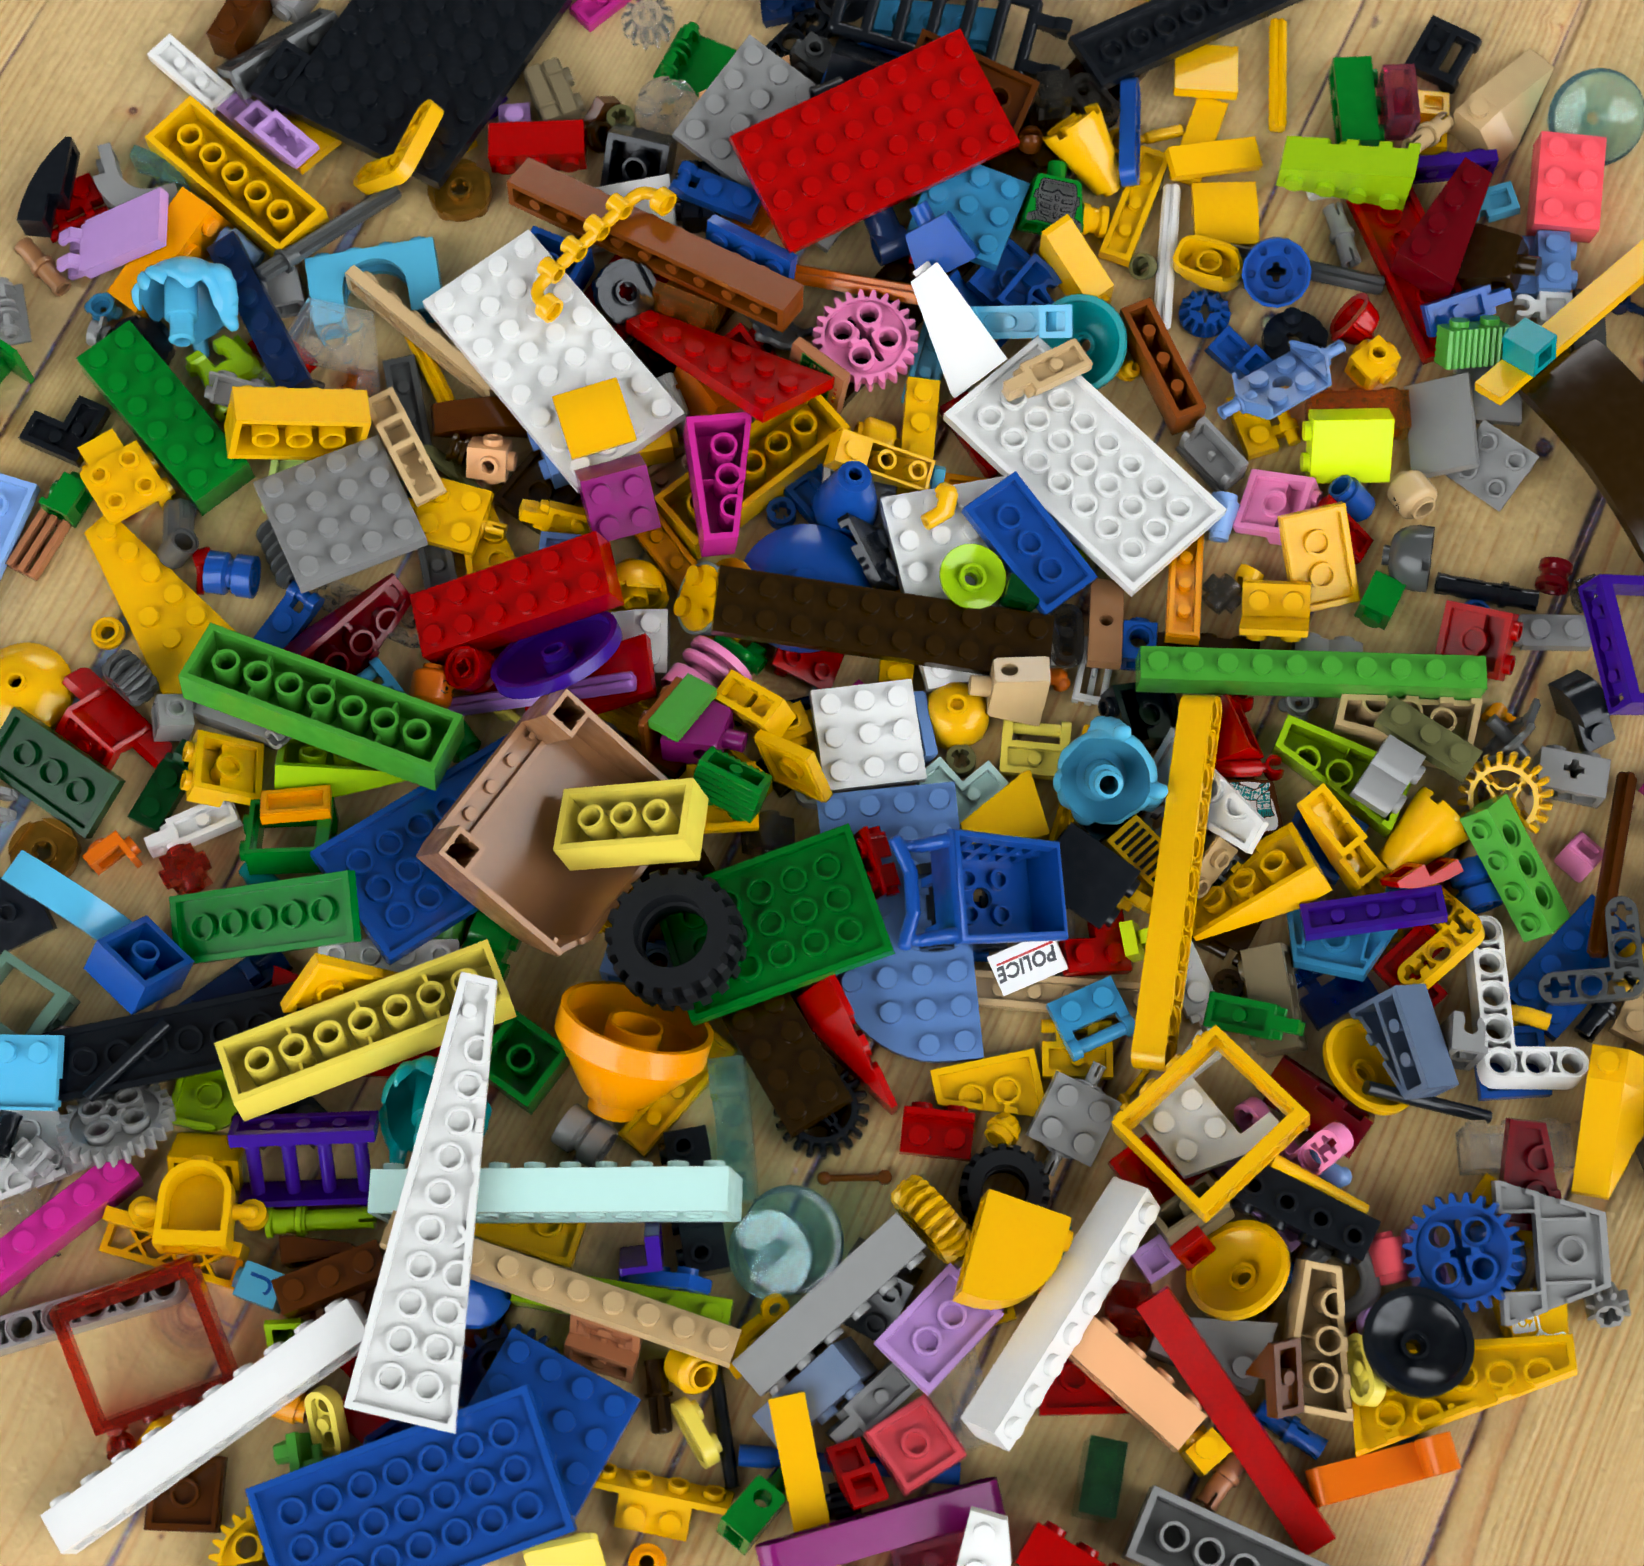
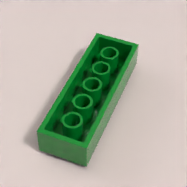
[76,320,255,516]

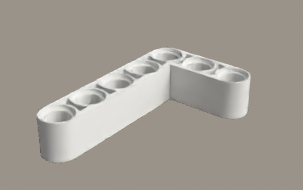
[1465,915,1589,1090]

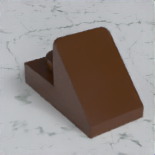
[1245,1337,1304,1419]

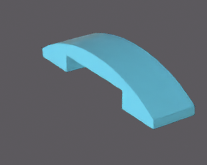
[970,304,1073,339]
[1,850,133,941]

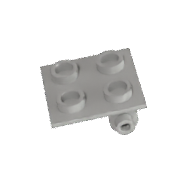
[0,277,32,346]
[1445,420,1539,512]

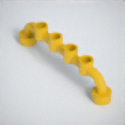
[531,186,677,323]

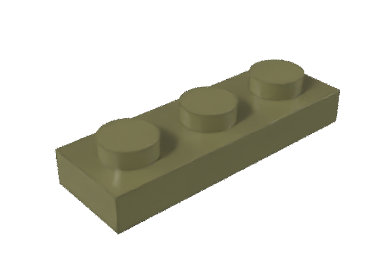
[1373,696,1483,782]

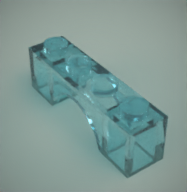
[707,1055,759,1204]

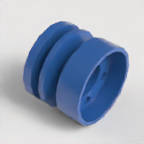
[1242,237,1312,308]

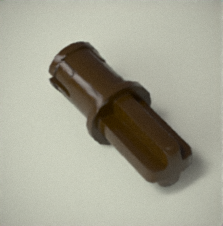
[644,1358,673,1434]

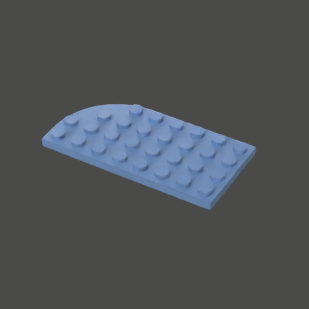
[817,781,984,1063]

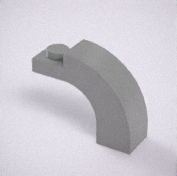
[92,142,179,210]

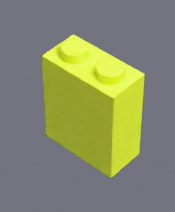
[1300,408,1395,484]

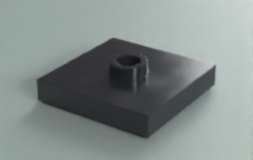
[0,877,57,955]

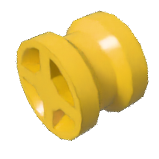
[1081,202,1110,238]

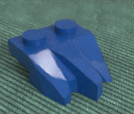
[965,237,1062,306]

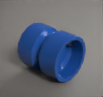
[203,550,261,599]
[1449,855,1504,914]

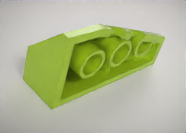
[274,739,407,798]

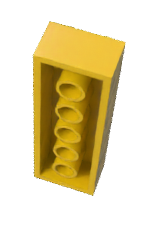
[145,95,330,257]
[654,395,851,560]

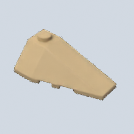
[1448,49,1554,170]

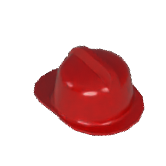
[1330,292,1380,345]

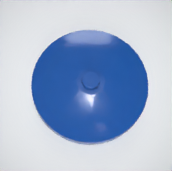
[744,524,873,653]

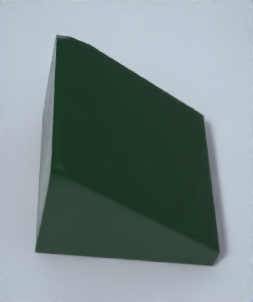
[998,572,1040,612]

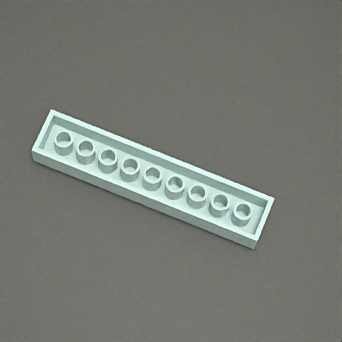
[368,1160,743,1224]

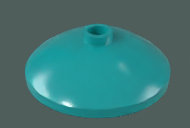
[1032,294,1127,389]

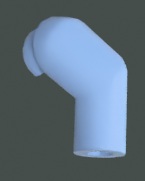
[1310,1149,1352,1188]

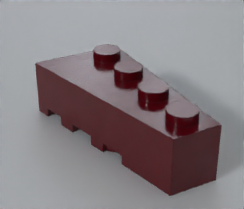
[1390,157,1493,299]

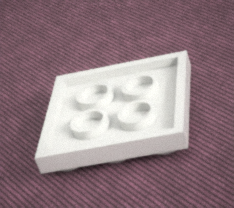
[809,679,927,793]

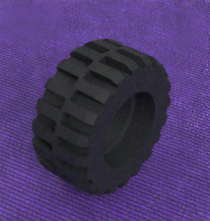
[605,868,747,1012]

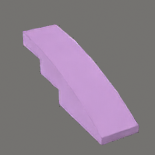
[216,92,320,169]

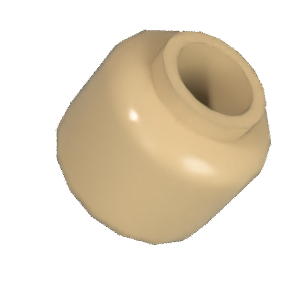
[1387,470,1438,519]

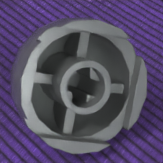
[1382,525,1435,593]

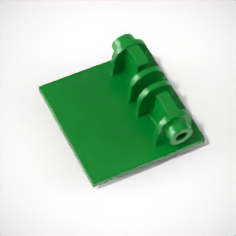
[653,21,737,97]

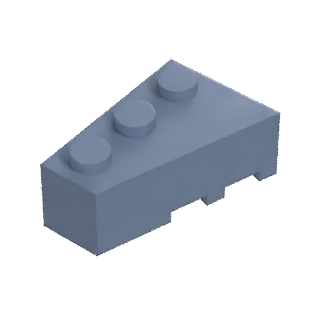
[1348,983,1459,1100]
[752,1336,878,1446]

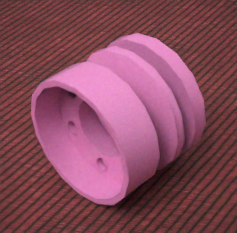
[660,635,752,701]

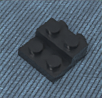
[1098,682,1179,754]

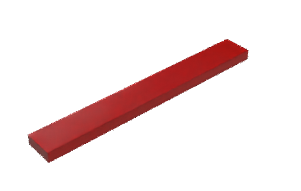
[1136,1285,1336,1555]

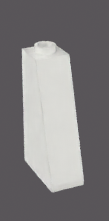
[911,261,1008,399]

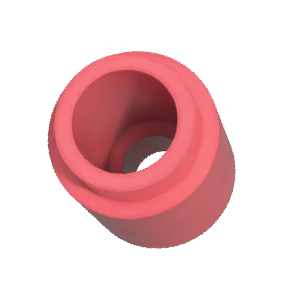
[1368,1230,1410,1286]

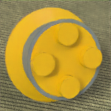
[673,558,751,642]

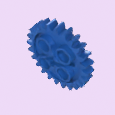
[1402,1192,1526,1313]

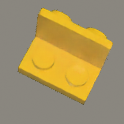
[1239,580,1312,642]

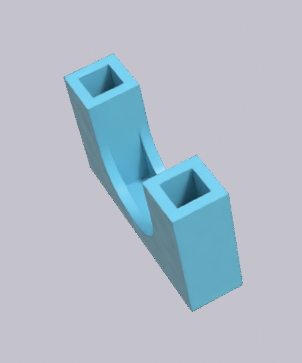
[304,237,443,342]

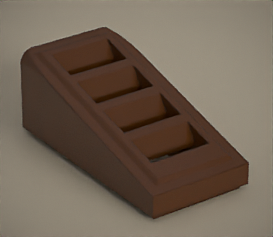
[279,1234,356,1268]

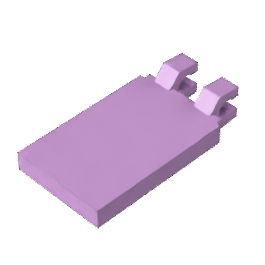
[56,187,169,281]
[874,1263,1004,1396]

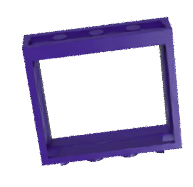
[1578,574,1644,715]

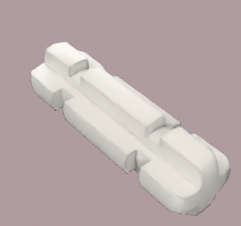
[657,372,690,437]

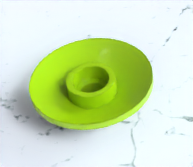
[939,544,1006,610]

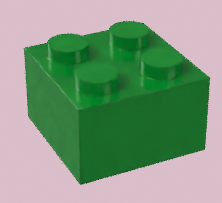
[488,1009,570,1115]

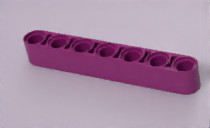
[755,1477,1006,1566]

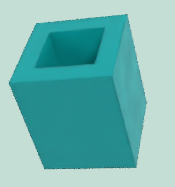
[1502,317,1557,377]

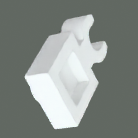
[1514,291,1573,326]

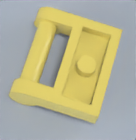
[999,719,1072,780]

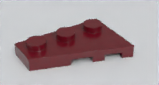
[1497,1117,1562,1231]

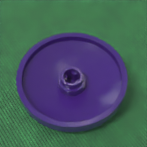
[490,611,622,699]

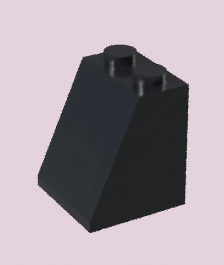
[1056,822,1141,929]

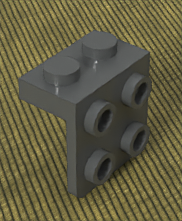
[843,1237,923,1341]

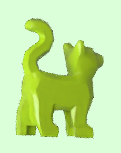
[185,335,276,423]

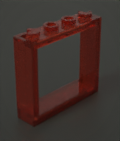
[49,1253,238,1437]

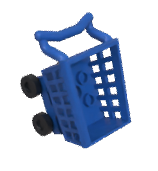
[889,828,1068,953]

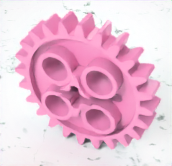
[812,289,919,392]

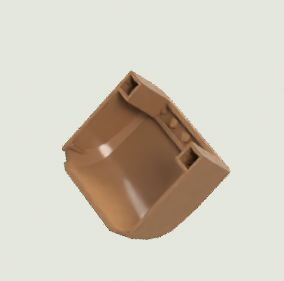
[416,688,669,956]

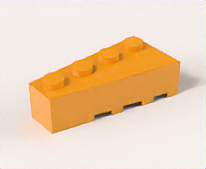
[106,186,235,318]

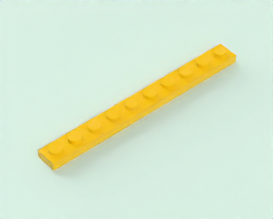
[877,376,940,684]

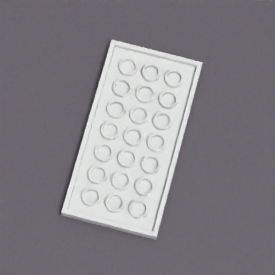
[422,229,686,494]
[943,336,1227,597]

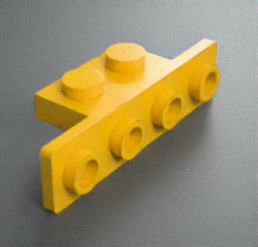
[593,1462,734,1542]

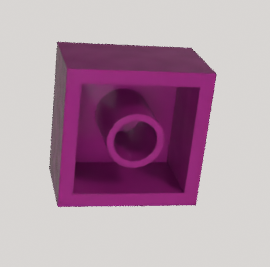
[574,453,661,542]

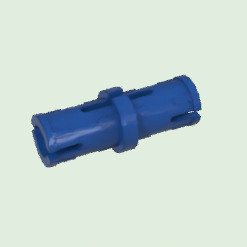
[1255,1399,1328,1460]

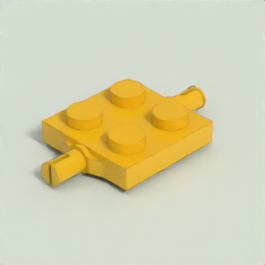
[408,477,508,557]

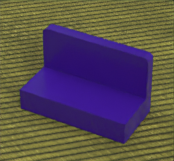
[618,1223,664,1276]

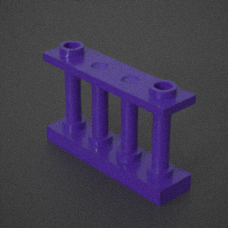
[228,1110,380,1208]

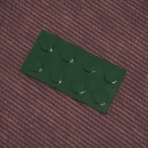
[0,707,126,839]

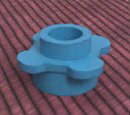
[85,292,123,322]

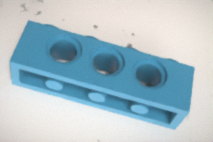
[872,0,997,56]

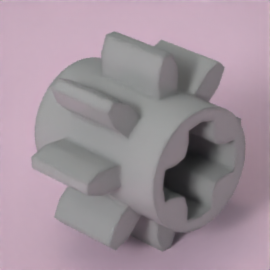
[11,1135,57,1180]
[1584,1282,1631,1328]

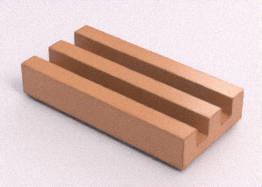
[5,508,72,581]

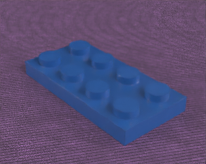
[961,471,1098,616]
[1509,894,1644,1042]

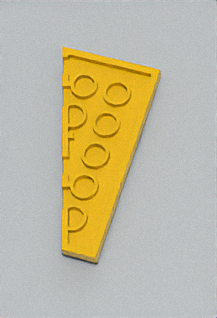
[84,515,236,694]
[1351,1334,1577,1457]

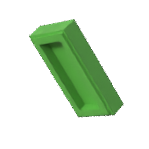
[648,673,717,743]

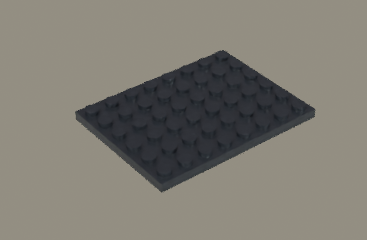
[276,0,572,190]

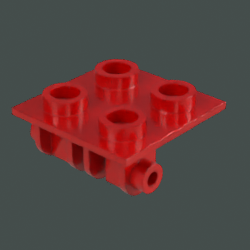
[771,648,845,689]

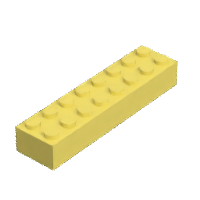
[214,939,517,1122]

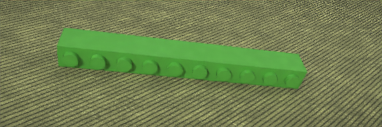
[1135,646,1488,701]

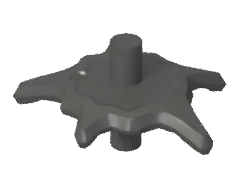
[745,315,814,353]
[1477,698,1541,765]

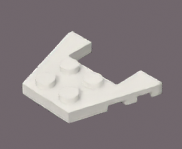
[1139,1030,1279,1179]

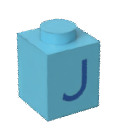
[232,1260,286,1314]

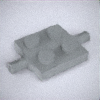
[1025,1061,1122,1177]

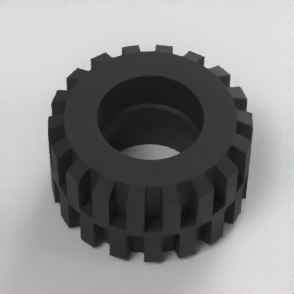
[958,1143,1051,1227]

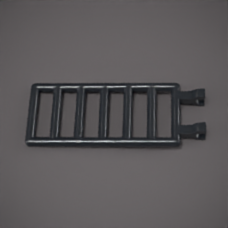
[828,0,1073,86]

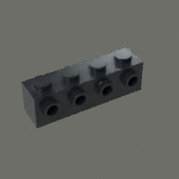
[658,1125,731,1277]
[1230,1165,1381,1266]

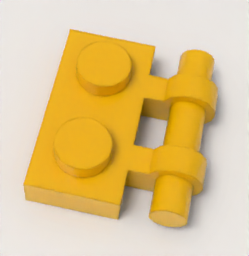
[1225,396,1301,461]
[1041,1019,1114,1080]

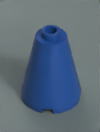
[813,461,879,537]

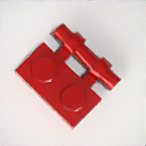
[50,172,108,243]

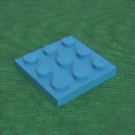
[906,165,1030,271]

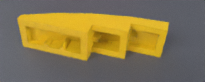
[1296,783,1386,896]

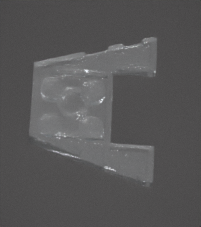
[256,297,381,398]

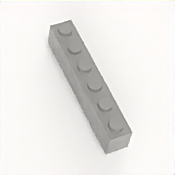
[732,1212,928,1397]

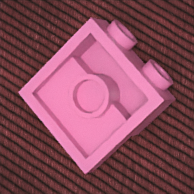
[1232,469,1323,546]

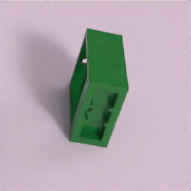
[239,797,339,875]

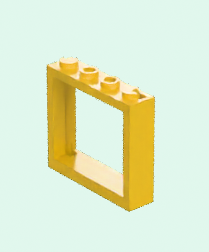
[1111,1025,1310,1223]

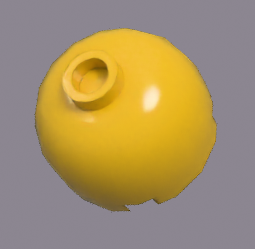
[608,558,669,612]
[927,682,989,750]

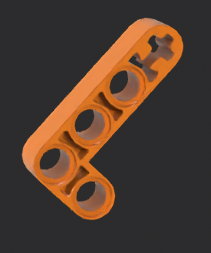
[1304,1431,1461,1508]

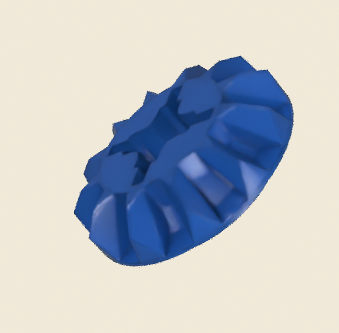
[1178,288,1231,338]

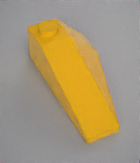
[1192,822,1332,941]
[1571,1044,1644,1200]

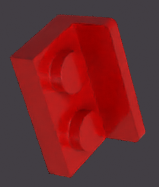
[899,1101,975,1162]

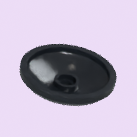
[1362,1286,1475,1398]

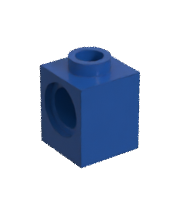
[1120,617,1158,671]

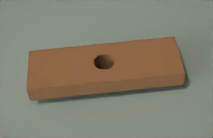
[1086,578,1124,670]

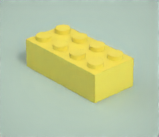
[553,778,709,871]

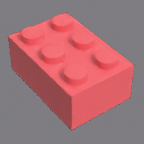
[1526,131,1607,243]

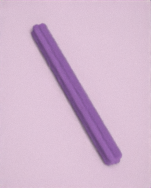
[448,671,637,716]

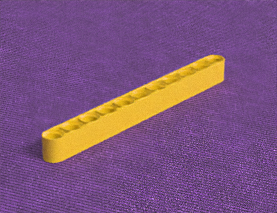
[1131,695,1222,1072]

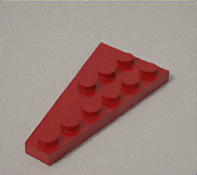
[625,310,835,423]

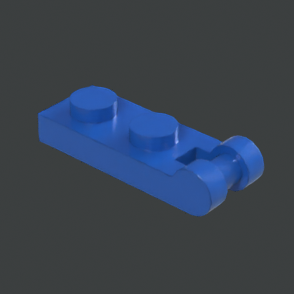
[668,161,762,226]
[254,580,325,649]

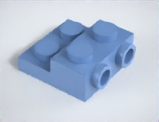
[1511,230,1578,299]

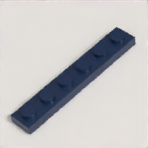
[206,231,314,388]

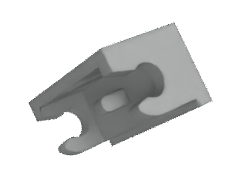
[1175,416,1249,492]
[1440,1010,1488,1071]

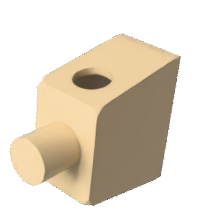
[968,656,1051,726]

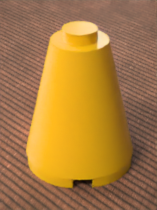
[1042,103,1121,198]
[1377,786,1469,876]

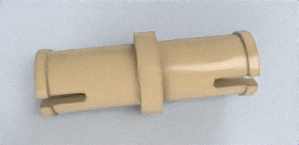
[1401,112,1454,154]

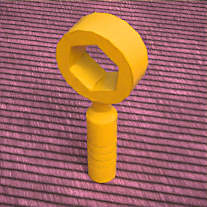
[1109,124,1184,161]

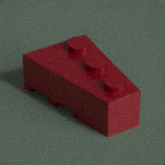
[1259,1054,1375,1158]

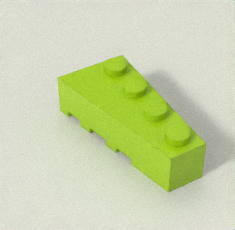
[1276,136,1421,210]
[1271,714,1411,838]

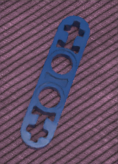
[1119,77,1141,187]

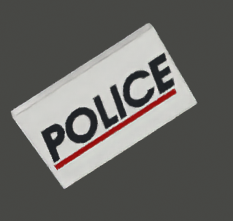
[987,941,1068,996]

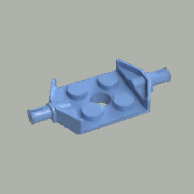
[1217,339,1346,420]

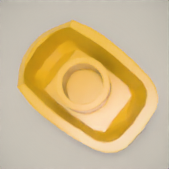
[1173,235,1243,292]

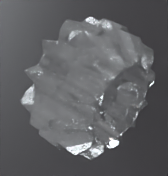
[621,0,675,50]

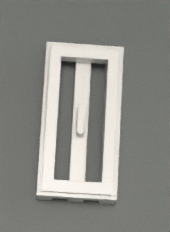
[1071,636,1112,708]

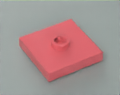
[863,1393,967,1497]

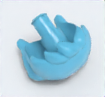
[131,256,239,358]
[1053,716,1168,826]

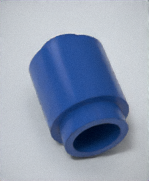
[1328,475,1375,522]

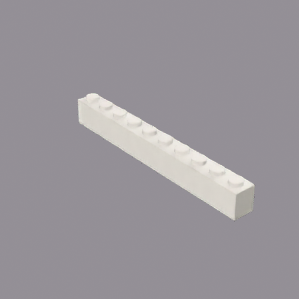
[40,1298,368,1554]

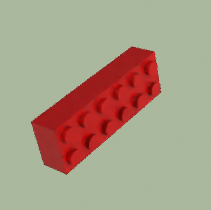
[410,531,624,666]

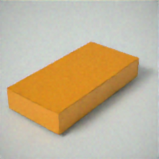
[260,785,332,825]

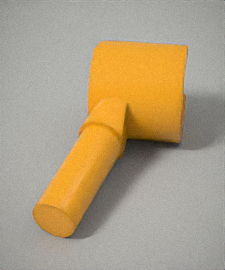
[1481,702,1518,723]

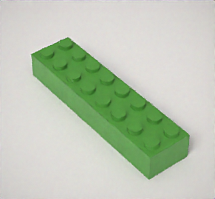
[178,623,465,791]

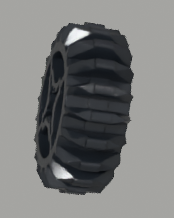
[773,1063,870,1159]

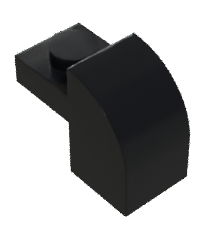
[1548,670,1616,752]

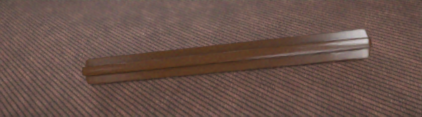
[1586,771,1637,959]

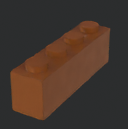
[1119,297,1206,436]

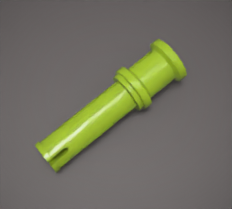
[264,1206,377,1239]

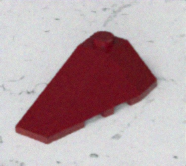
[283,573,411,676]

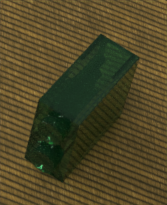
[1071,1435,1128,1524]

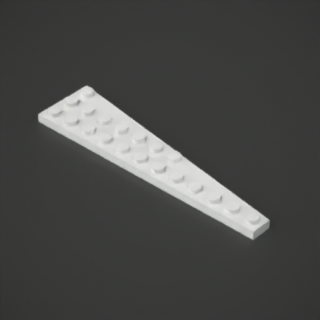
[344,971,498,1434]

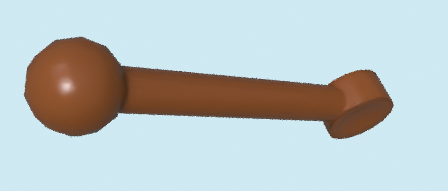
[817,1170,892,1185]

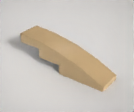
[368,387,447,507]

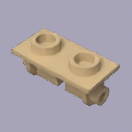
[1197,832,1239,900]

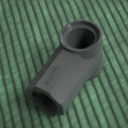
[157,498,199,569]

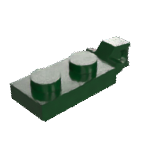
[127,739,188,832]

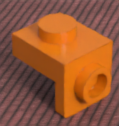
[82,830,143,876]

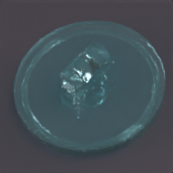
[728,1209,813,1300]

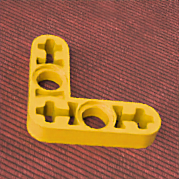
[353,99,444,195]
[1397,883,1485,990]

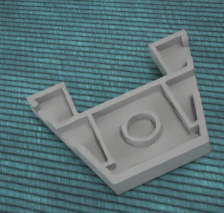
[1491,1180,1612,1326]

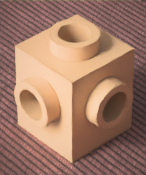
[466,434,517,485]

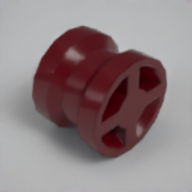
[1534,557,1574,596]

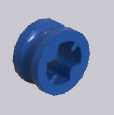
[766,496,796,530]

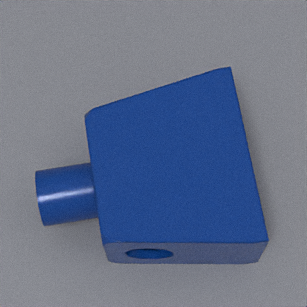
[905,200,980,273]

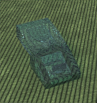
[129,145,191,192]

